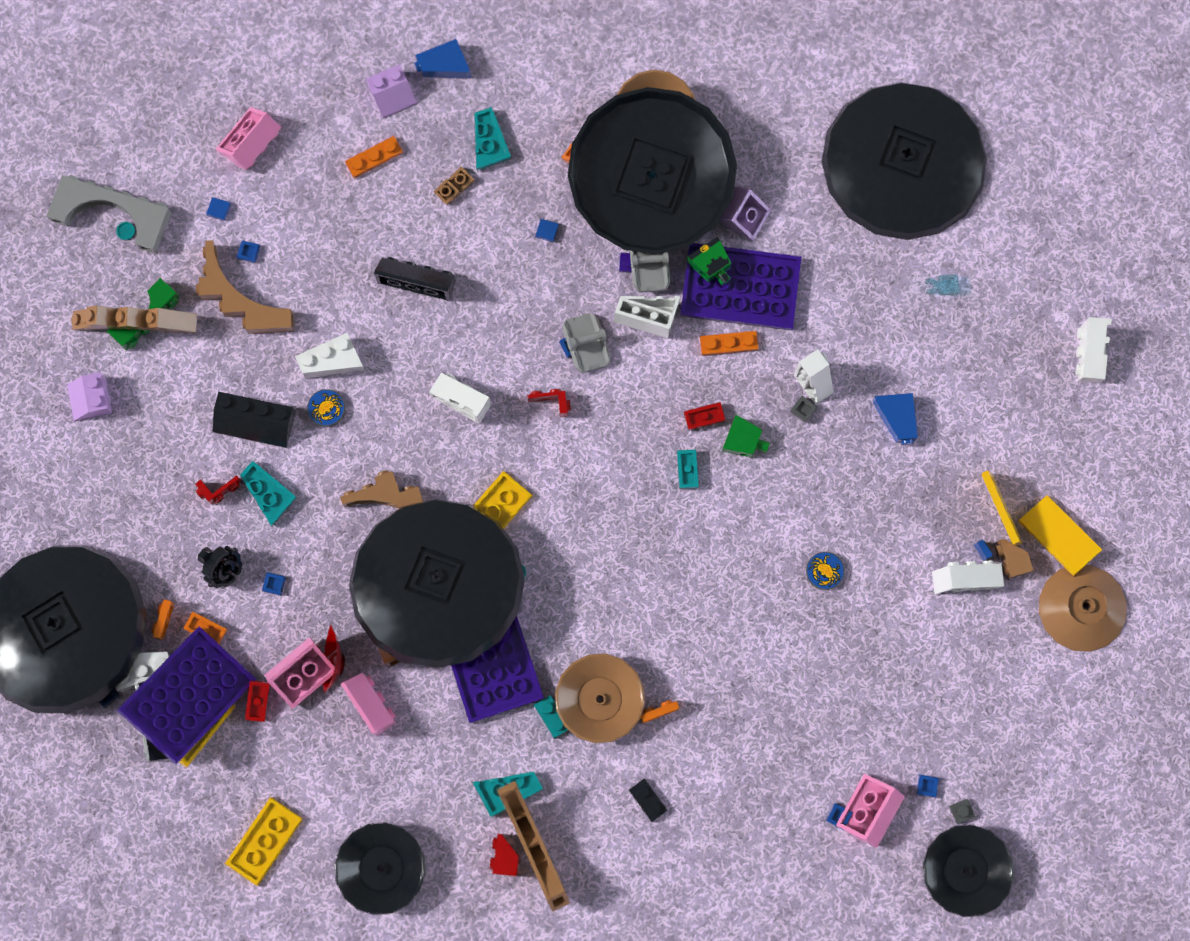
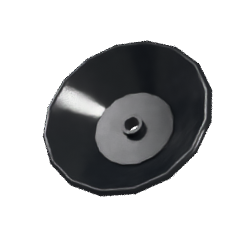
[334,822,426,915]
[923,825,1014,917]

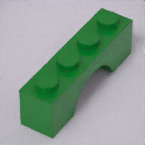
[106,278,180,351]

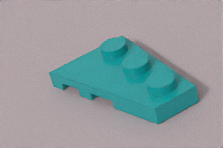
[474,107,511,171]
[240,460,297,527]
[472,771,543,818]

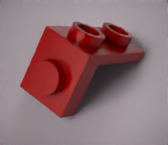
[527,389,571,417]
[195,476,242,505]

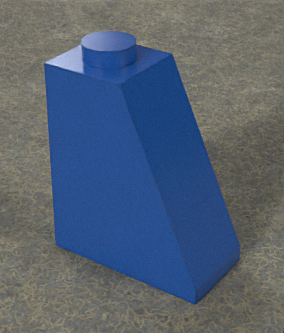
[414,39,471,79]
[873,393,918,445]

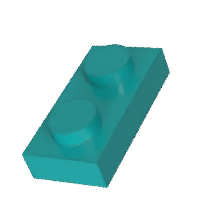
[677,449,699,489]
[534,695,568,739]

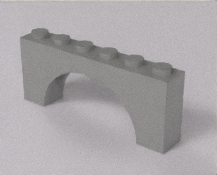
[46,175,171,254]

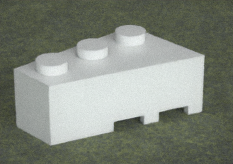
[614,296,680,338]
[1075,317,1112,383]
[295,333,365,378]
[794,349,834,405]
[429,373,491,424]
[932,560,1004,594]
[116,652,171,693]

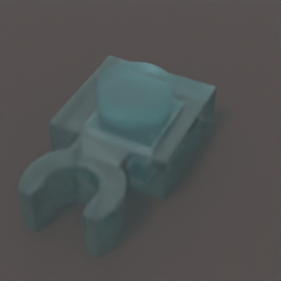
[925,274,960,296]

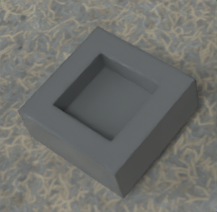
[790,396,817,423]
[949,798,975,824]

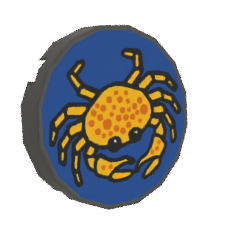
[307,389,345,427]
[806,552,845,590]

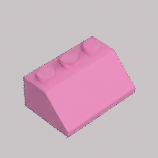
[216,107,281,170]
[264,637,337,709]
[341,673,396,736]
[836,774,905,849]

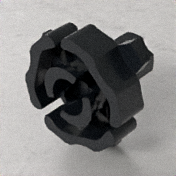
[198,546,243,588]

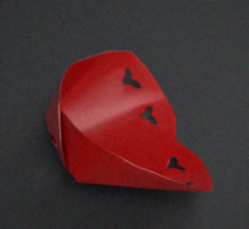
[323,624,345,692]

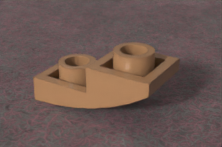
[434,166,475,205]

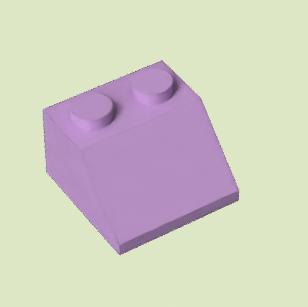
[366,64,416,118]
[719,187,771,241]
[67,372,112,421]

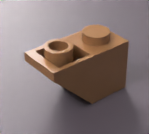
[995,539,1034,579]

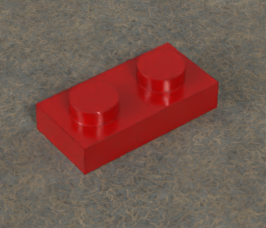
[683,402,725,431]
[245,680,270,722]

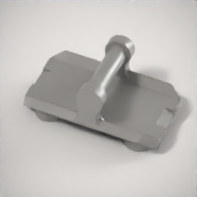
[630,251,671,293]
[562,313,611,374]

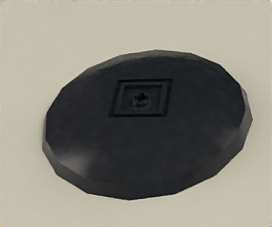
[821,82,987,240]
[567,87,737,254]
[349,499,525,668]
[0,545,146,714]

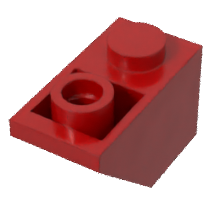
[489,834,519,876]

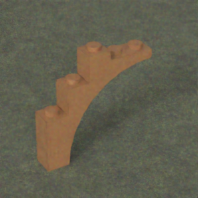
[196,240,294,334]
[71,305,197,334]
[340,470,424,509]
[497,781,570,912]

